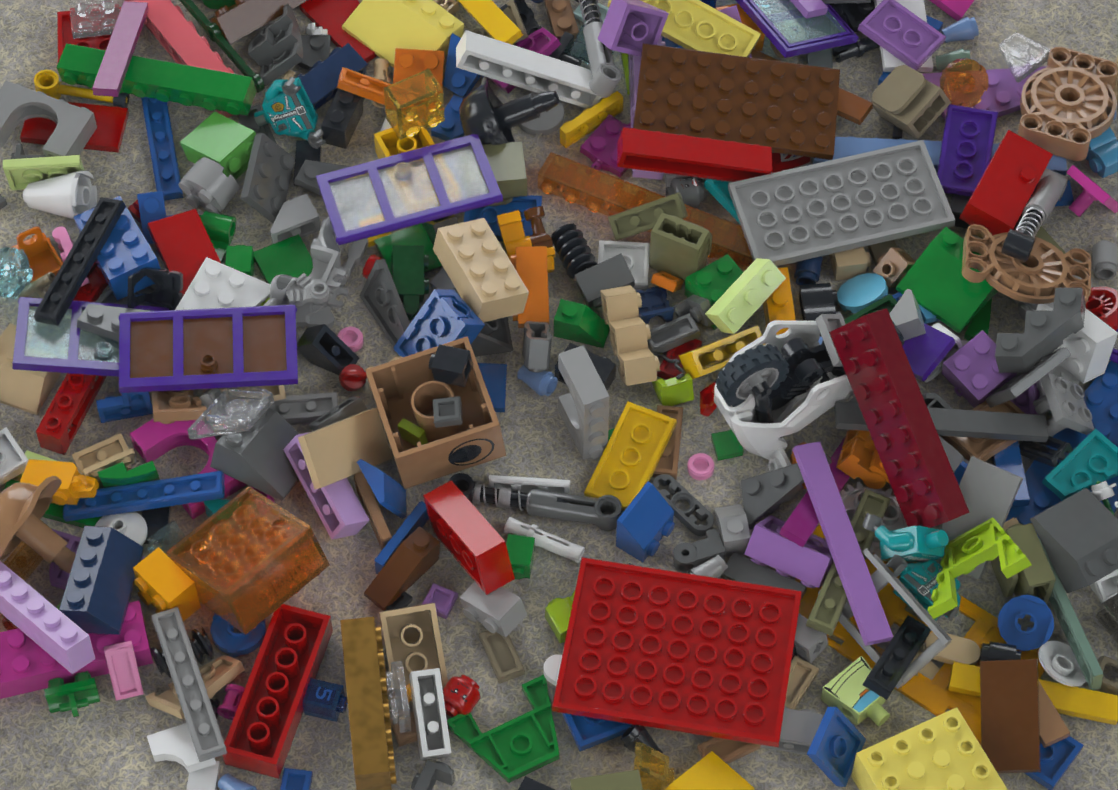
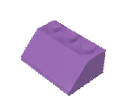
[744,515,833,588]

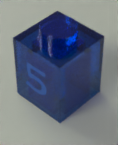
[303,678,348,722]

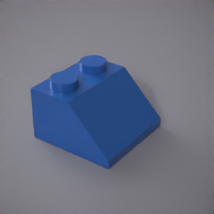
[616,481,675,563]

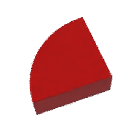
[700,381,717,416]

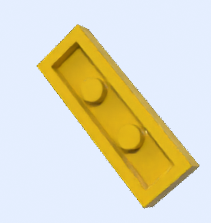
[560,91,624,148]

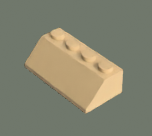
[0,338,61,415]

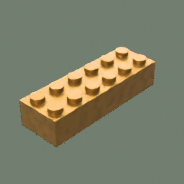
[340,616,397,790]

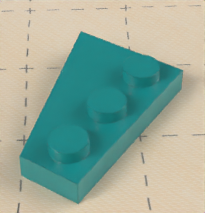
[1042,429,1118,501]

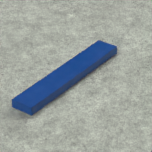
[141,97,184,201]
[63,471,225,522]

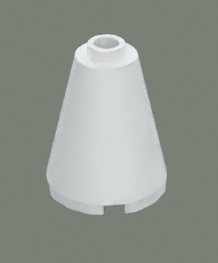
[23,170,97,219]

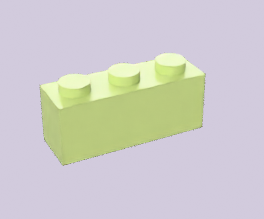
[705,258,786,334]

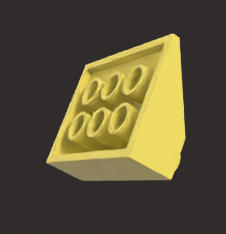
[342,0,464,68]

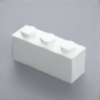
[409,668,451,760]

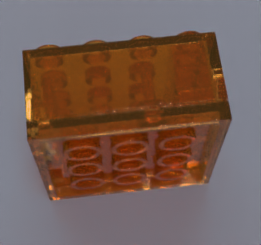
[165,486,330,635]

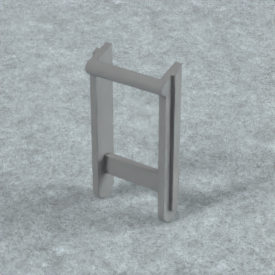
[818,548,952,689]

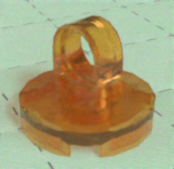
[940,58,989,108]

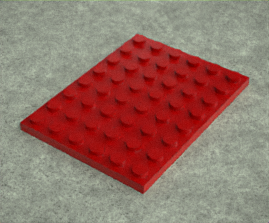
[552,557,802,748]

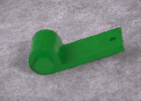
[199,211,236,264]

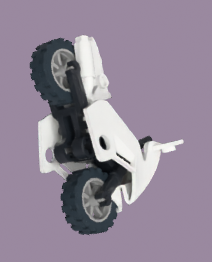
[714,320,904,471]

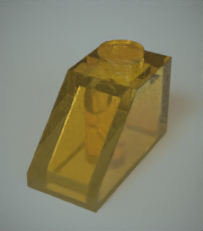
[634,742,674,790]

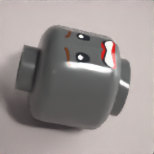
[666,176,704,210]

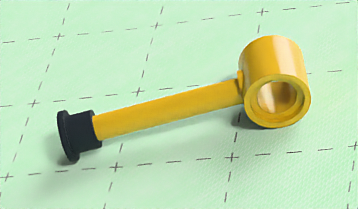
[34,69,130,108]

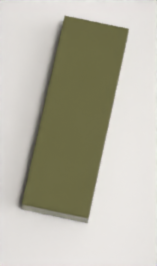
[608,192,688,241]

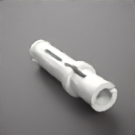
[503,517,585,563]

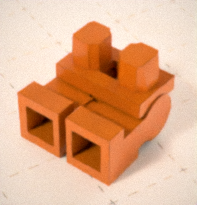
[836,430,890,489]

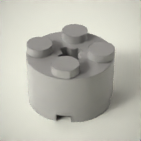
[178,157,239,214]

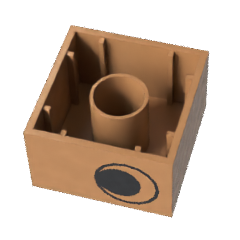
[365,336,507,489]

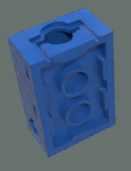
[393,289,485,357]

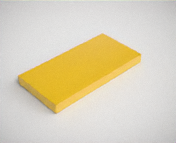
[584,401,677,511]

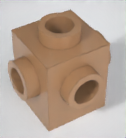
[873,247,916,289]

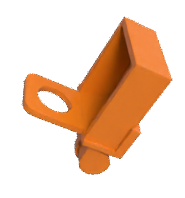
[11,226,63,283]

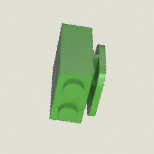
[180,111,256,180]

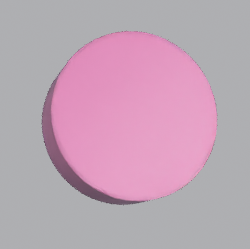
[337,327,364,352]
[687,453,714,480]

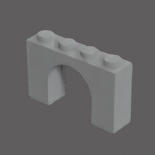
[0,81,97,157]
[558,345,610,460]

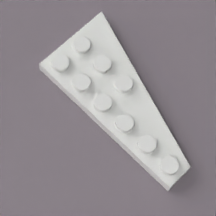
[175,257,271,310]

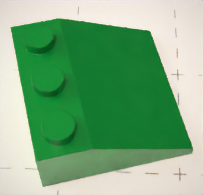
[896,227,998,333]

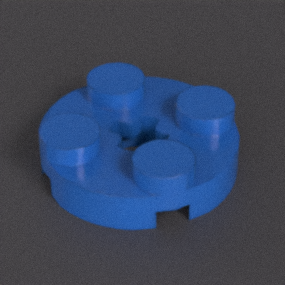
[998,595,1054,651]
[210,602,266,658]

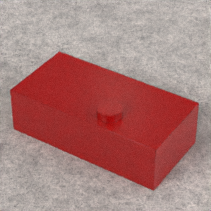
[959,130,1053,236]
[423,481,515,595]

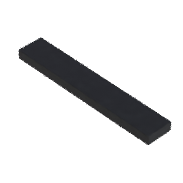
[33,197,126,326]

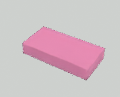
[104,641,144,701]

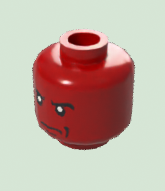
[443,675,481,717]

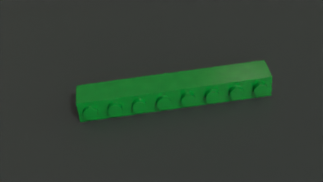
[56,43,257,116]

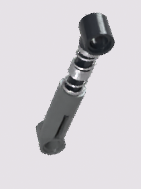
[448,473,622,531]

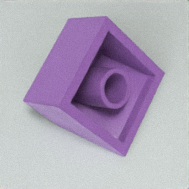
[598,0,669,57]

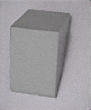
[890,289,926,341]

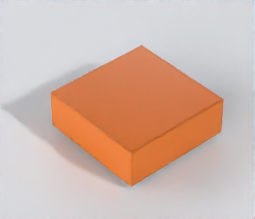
[651,271,684,293]

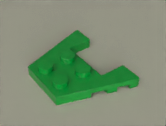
[447,674,560,783]

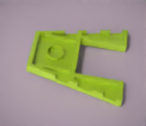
[928,517,1032,619]

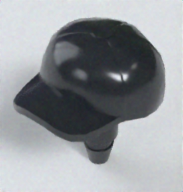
[459,76,560,145]

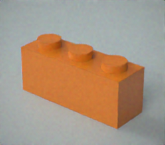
[510,246,549,328]

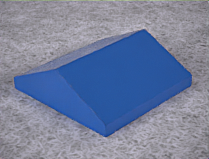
[357,459,407,519]

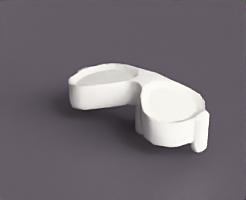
[306,23,328,36]

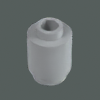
[1092,240,1118,280]

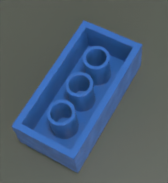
[73,196,161,301]

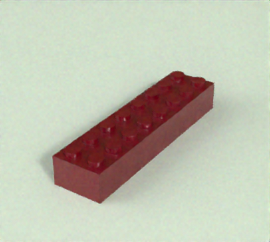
[829,308,970,528]

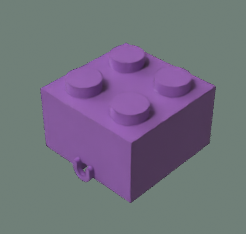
[942,331,1017,408]

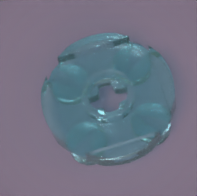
[0,247,33,300]

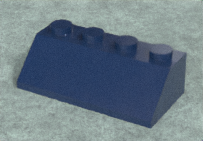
[59,526,144,635]

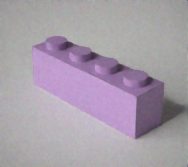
[283,432,369,540]

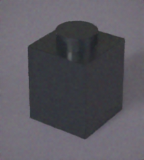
[429,344,473,387]

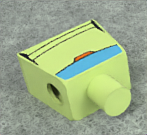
[821,656,890,726]

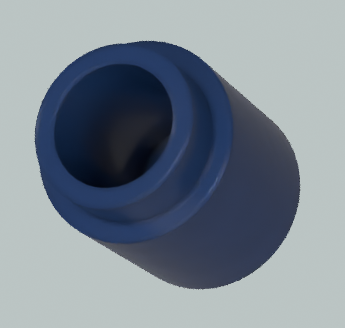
[794,256,823,286]

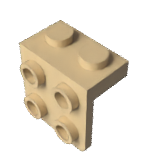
[72,433,135,484]

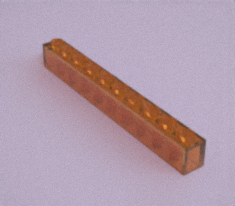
[538,152,754,270]

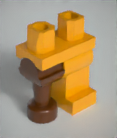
[497,206,555,273]

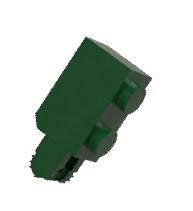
[391,245,429,321]

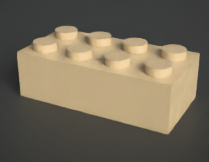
[433,218,529,323]

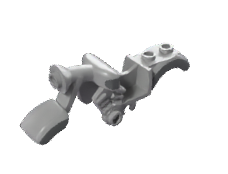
[263,204,368,329]

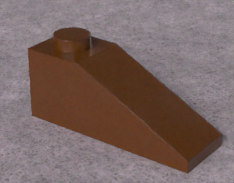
[364,526,440,611]

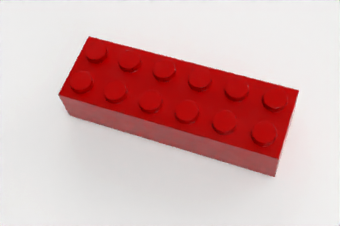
[223,602,333,779]

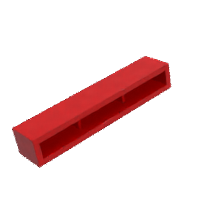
[617,127,772,182]

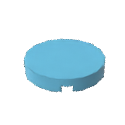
[837,273,889,313]

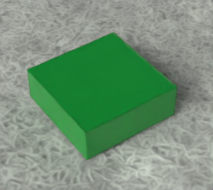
[711,430,744,461]

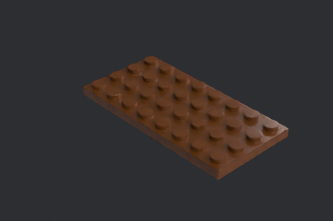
[633,43,840,160]

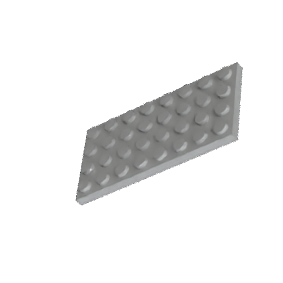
[728,140,955,266]

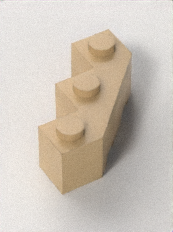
[600,285,660,386]

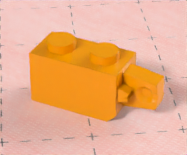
[20,459,99,505]

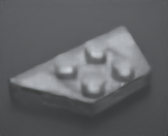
[187,386,274,439]

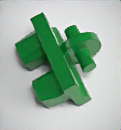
[44,671,100,718]

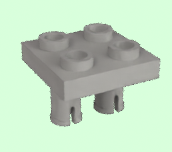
[1033,373,1095,437]

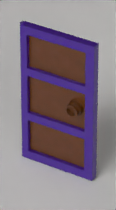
[118,305,298,393]

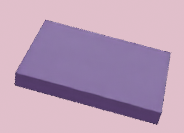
[858,0,946,71]

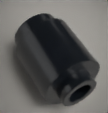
[979,641,1021,665]

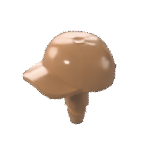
[0,476,76,574]

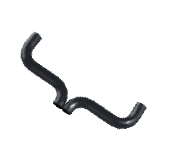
[654,353,686,379]

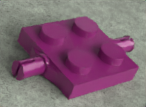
[580,114,631,179]

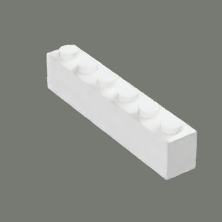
[456,30,601,108]

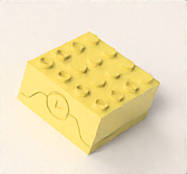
[851,707,1008,790]

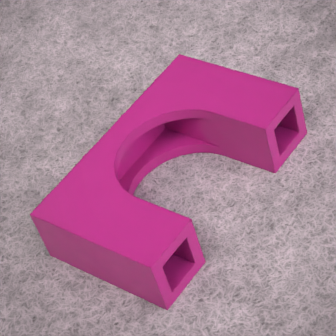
[130,419,246,520]

